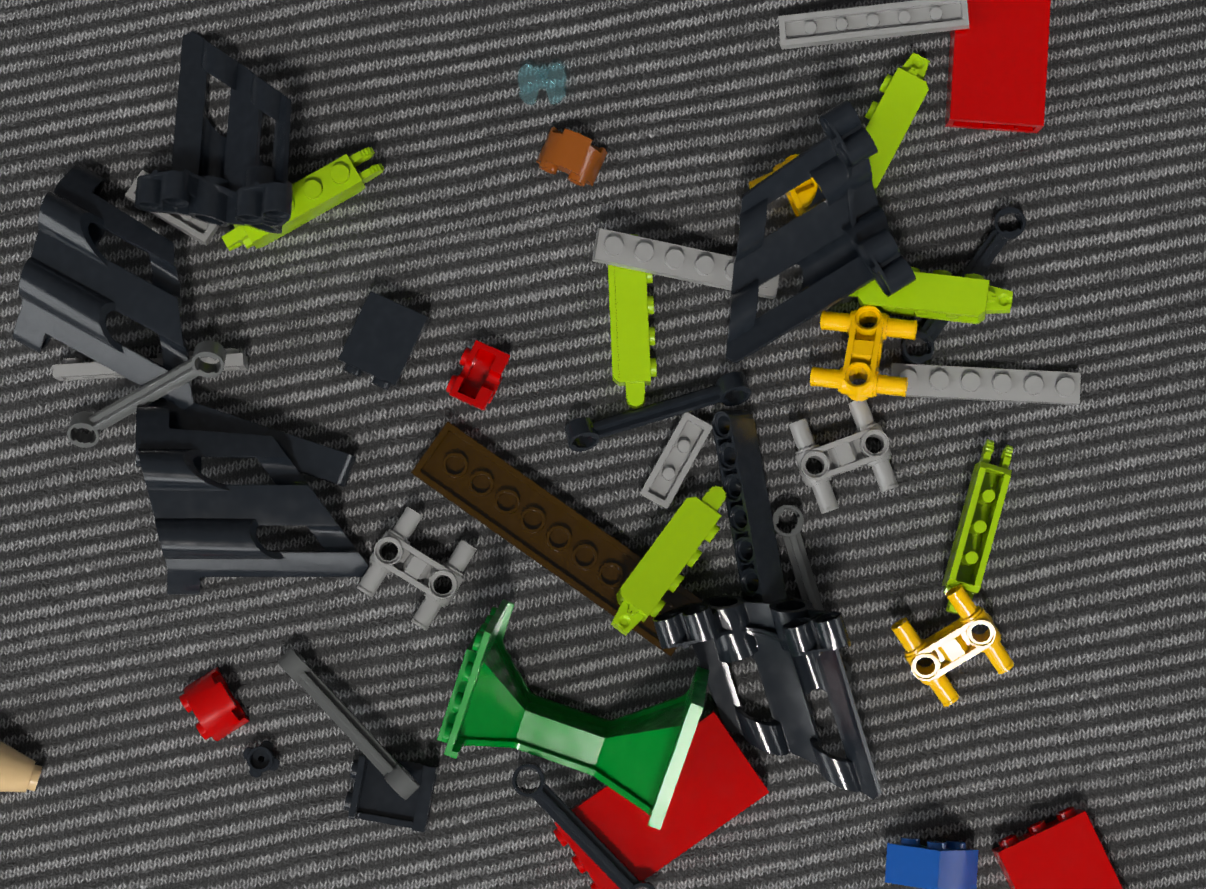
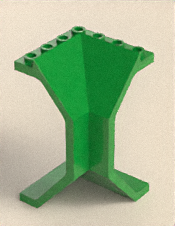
[437,599,709,830]

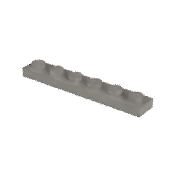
[778,0,969,50]
[592,228,779,299]
[52,348,249,381]
[889,363,1081,405]

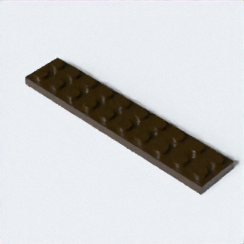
[411,422,702,657]

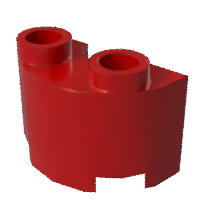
[446,340,510,412]
[179,667,250,741]

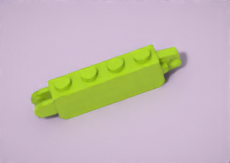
[865,53,930,190]
[222,147,385,251]
[608,234,657,409]
[849,267,1013,324]
[942,439,1014,615]
[611,485,726,636]

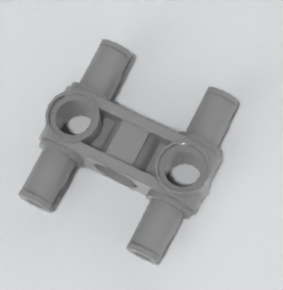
[789,400,899,514]
[357,506,477,631]

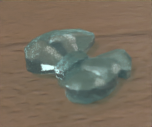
[518,63,566,106]

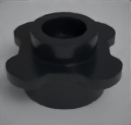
[243,740,280,778]

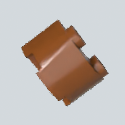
[536,127,607,187]

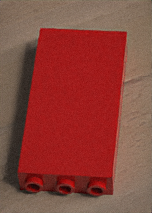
[945,0,1051,133]
[553,711,769,889]
[992,806,1123,889]

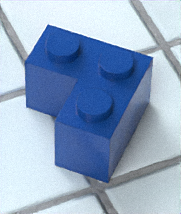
[885,837,979,889]

